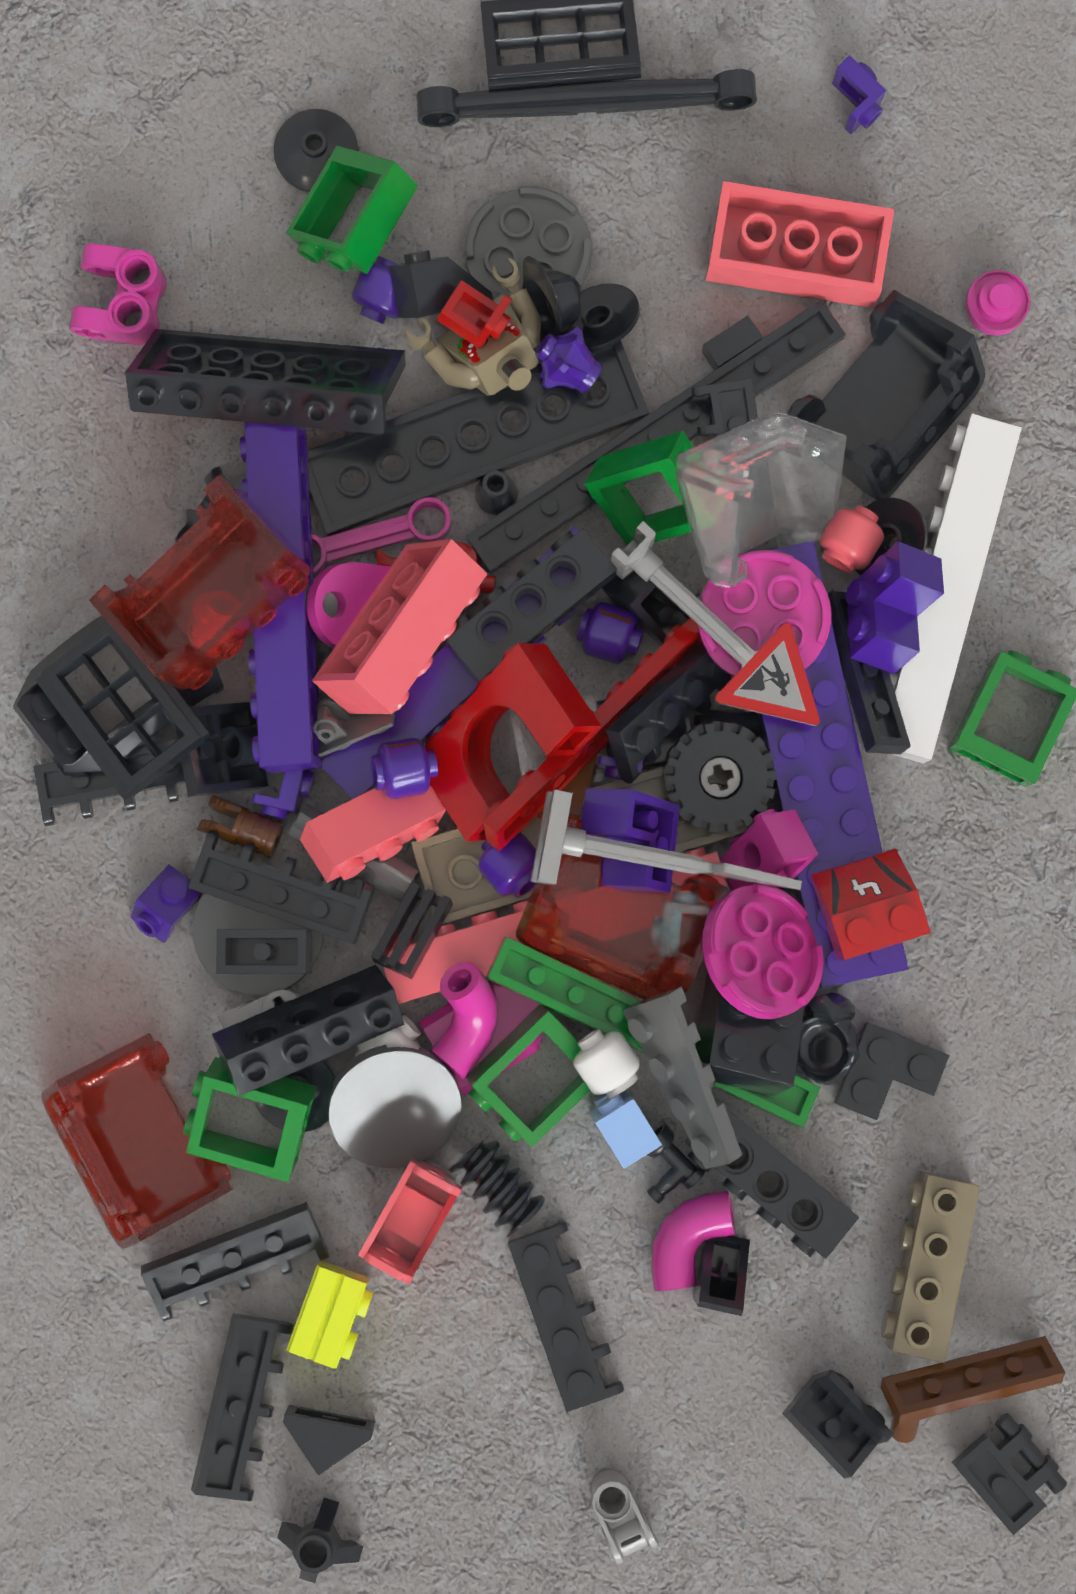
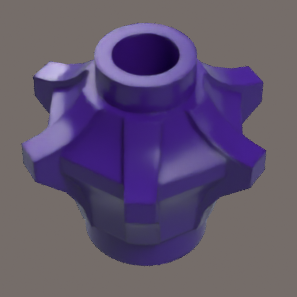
[535,326,602,393]

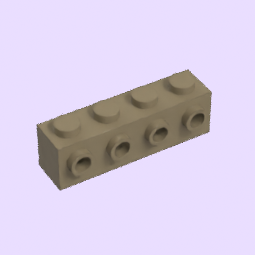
[881,1171,980,1363]

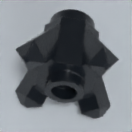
[277,1497,363,1583]

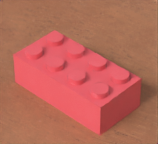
[705,181,894,308]
[312,539,487,714]

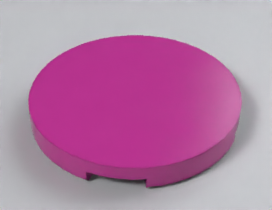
[698,550,831,677]
[702,884,824,1019]

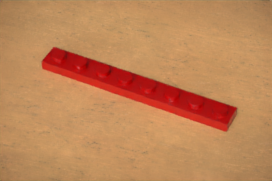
[483,618,702,852]

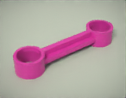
[311,497,452,578]

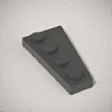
[622,987,742,1169]

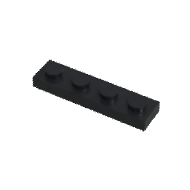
[828,591,911,755]

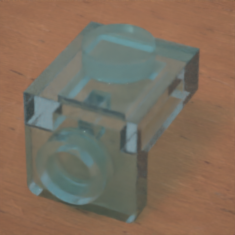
[650,891,710,958]

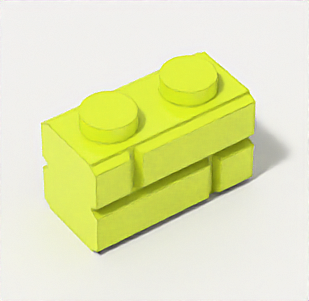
[286,1260,374,1368]

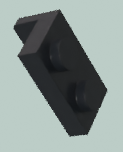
[782,1370,893,1479]

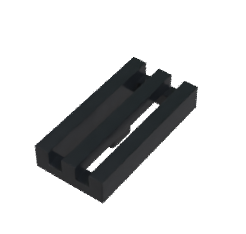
[371,882,453,979]

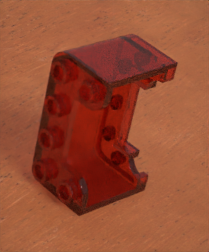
[89,475,311,690]

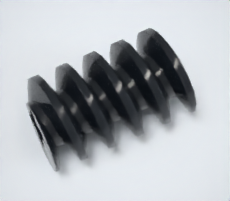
[449,1140,545,1238]

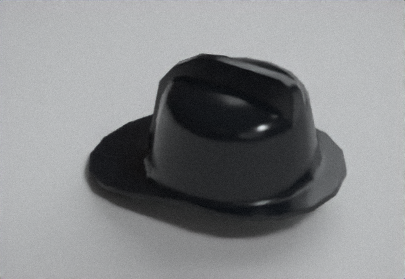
[522,256,581,342]

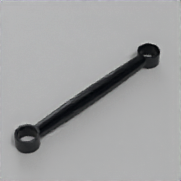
[416,69,757,127]

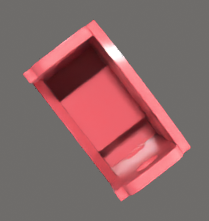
[358,1158,463,1284]

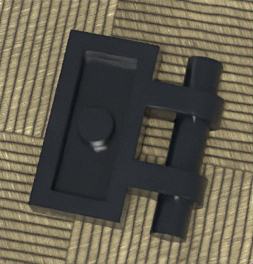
[951,1413,1067,1535]

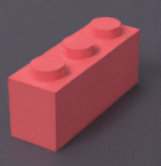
[300,785,446,883]

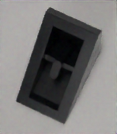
[693,1236,750,1316]
[283,1405,376,1476]

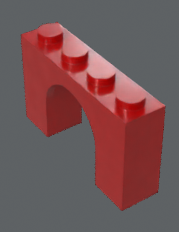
[425,643,602,842]

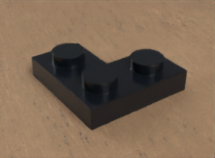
[834,1022,950,1120]

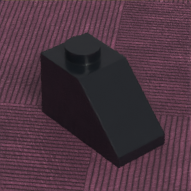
[389,250,493,318]
[602,570,690,646]

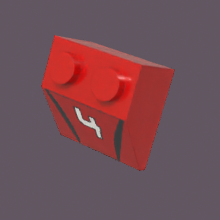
[810,849,931,960]

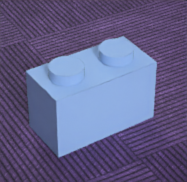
[589,1089,662,1169]

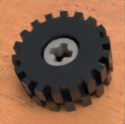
[663,720,777,833]

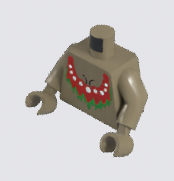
[405,258,541,396]

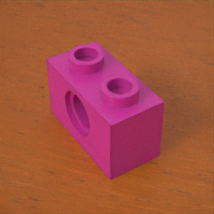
[720,809,818,890]

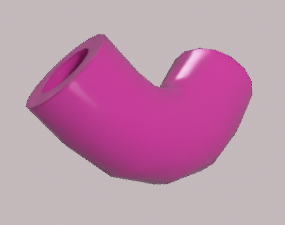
[430,961,497,1079]
[651,1191,736,1291]

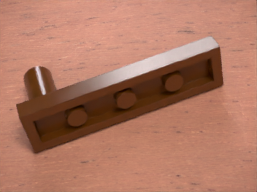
[880,1336,1065,1443]

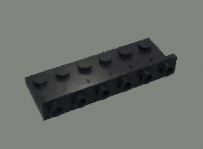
[125,329,406,434]

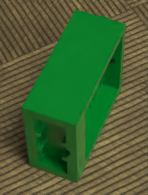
[286,146,418,274]
[584,430,727,545]
[948,650,1076,787]
[466,1004,590,1147]
[183,1057,317,1182]

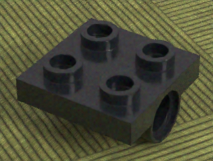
[175,702,269,797]

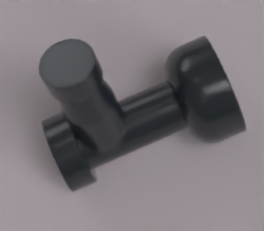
[647,1123,706,1204]

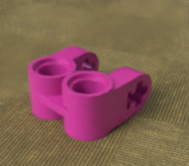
[69,244,167,345]

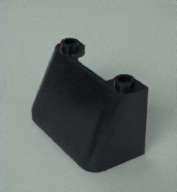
[784,290,985,501]

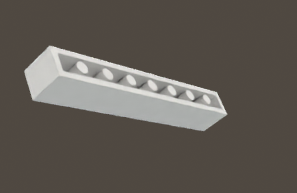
[889,414,1022,764]

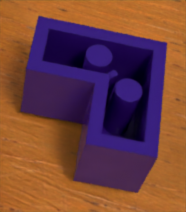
[846,541,944,674]
[581,789,680,893]

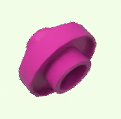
[964,270,1030,336]

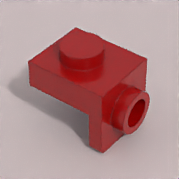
[436,280,512,349]

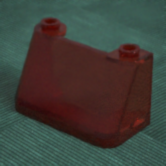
[515,817,731,1000]
[41,1033,233,1249]

